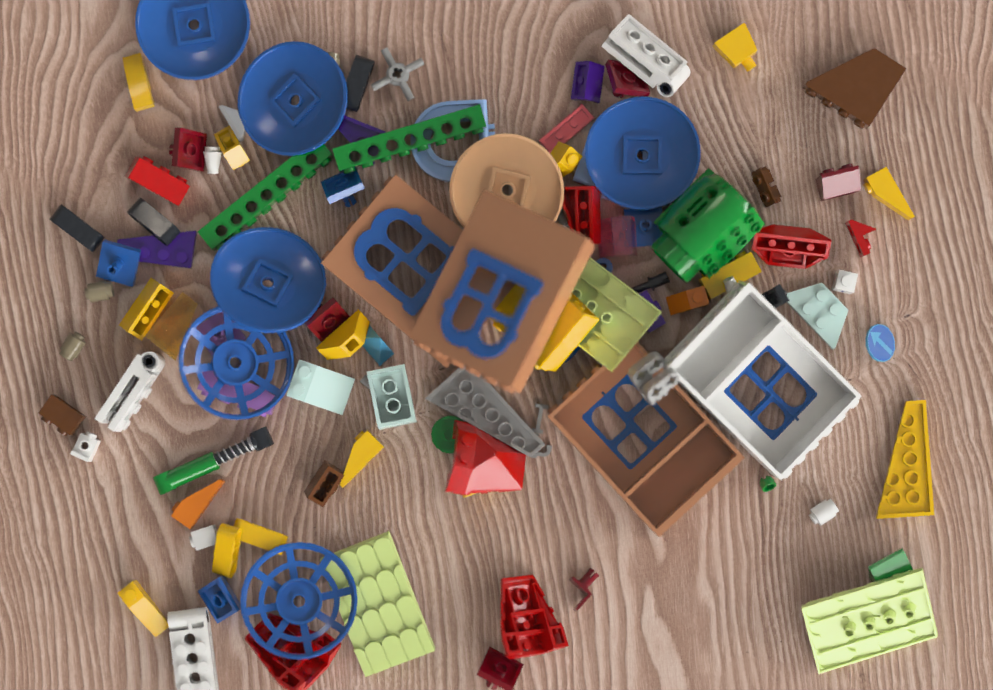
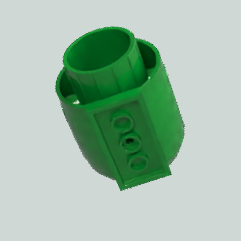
[651,168,765,283]

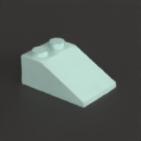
[286,359,355,415]
[367,364,417,430]

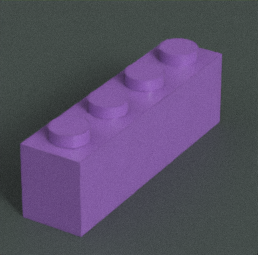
[197,371,275,417]

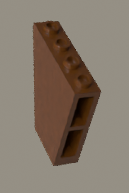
[803,48,907,129]

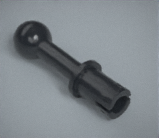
[631,271,670,293]

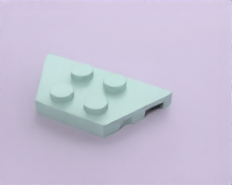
[787,283,848,350]

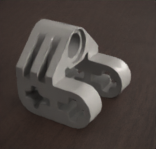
[628,351,680,405]

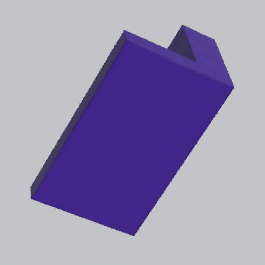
[571,61,605,103]

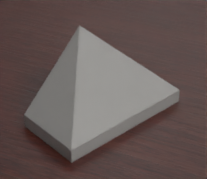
[219,105,246,142]

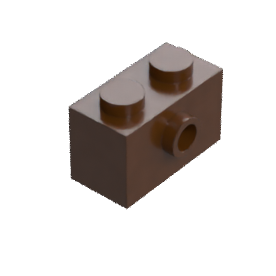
[38,394,87,436]
[304,460,344,508]

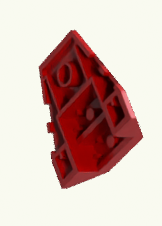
[445,420,526,496]
[501,574,569,660]
[245,613,342,690]

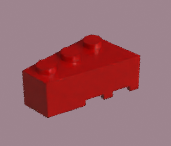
[124,156,190,206]
[562,186,601,244]

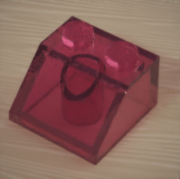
[598,216,637,258]

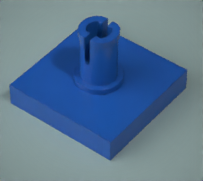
[321,167,365,207]
[623,207,662,248]
[96,240,141,287]

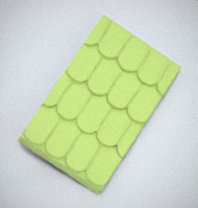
[572,257,662,372]
[320,531,435,677]
[802,568,938,674]

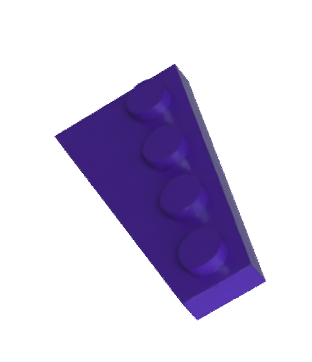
[117,230,197,269]

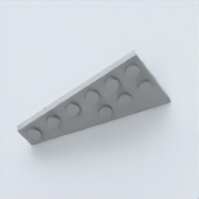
[425,366,545,458]

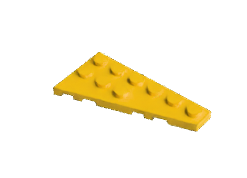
[875,400,934,519]

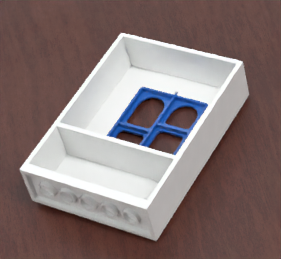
[663,280,861,480]

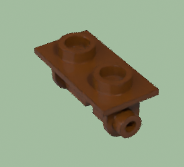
[751,166,782,208]

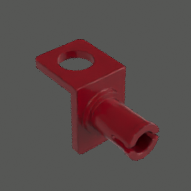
[569,568,599,611]

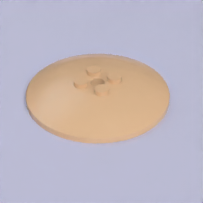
[449,133,564,228]

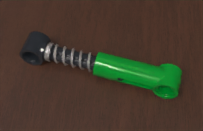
[153,426,274,495]

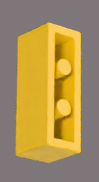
[699,251,762,300]
[119,278,174,341]

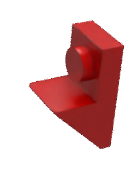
[845,219,877,258]

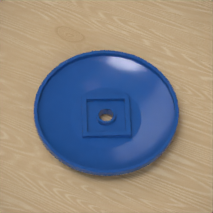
[135,0,250,80]
[238,41,348,156]
[585,96,701,210]
[210,227,326,333]

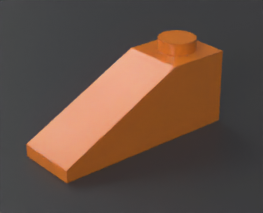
[171,479,225,529]

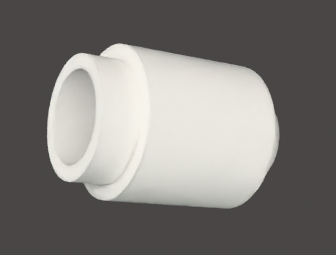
[809,499,839,526]

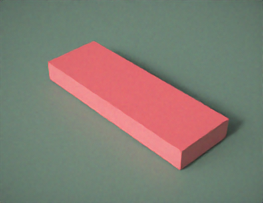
[539,104,595,153]

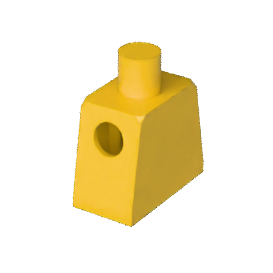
[713,23,758,72]

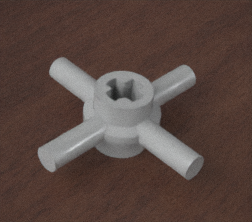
[371,48,424,101]

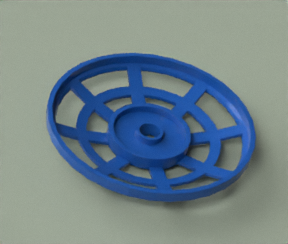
[178,306,294,420]
[240,542,358,660]

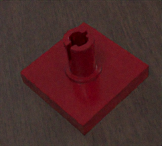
[605,59,651,98]
[169,127,207,172]
[305,297,350,342]
[476,647,524,690]

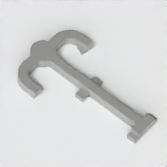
[532,403,552,458]

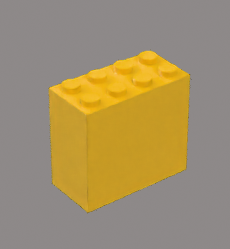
[489,283,600,372]

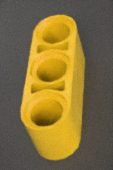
[233,518,288,555]
[212,523,242,578]

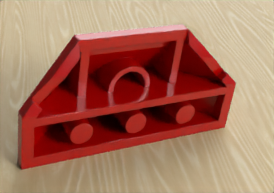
[752,224,832,269]

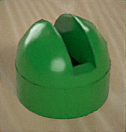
[760,475,776,492]

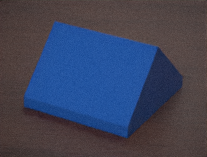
[198,576,241,624]

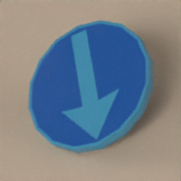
[865,324,895,362]

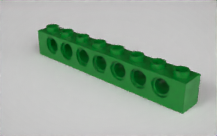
[332,104,487,174]
[198,144,333,251]

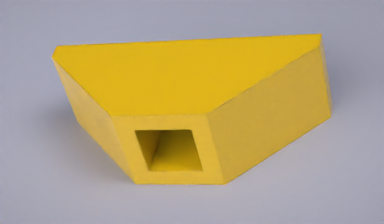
[316,309,370,360]

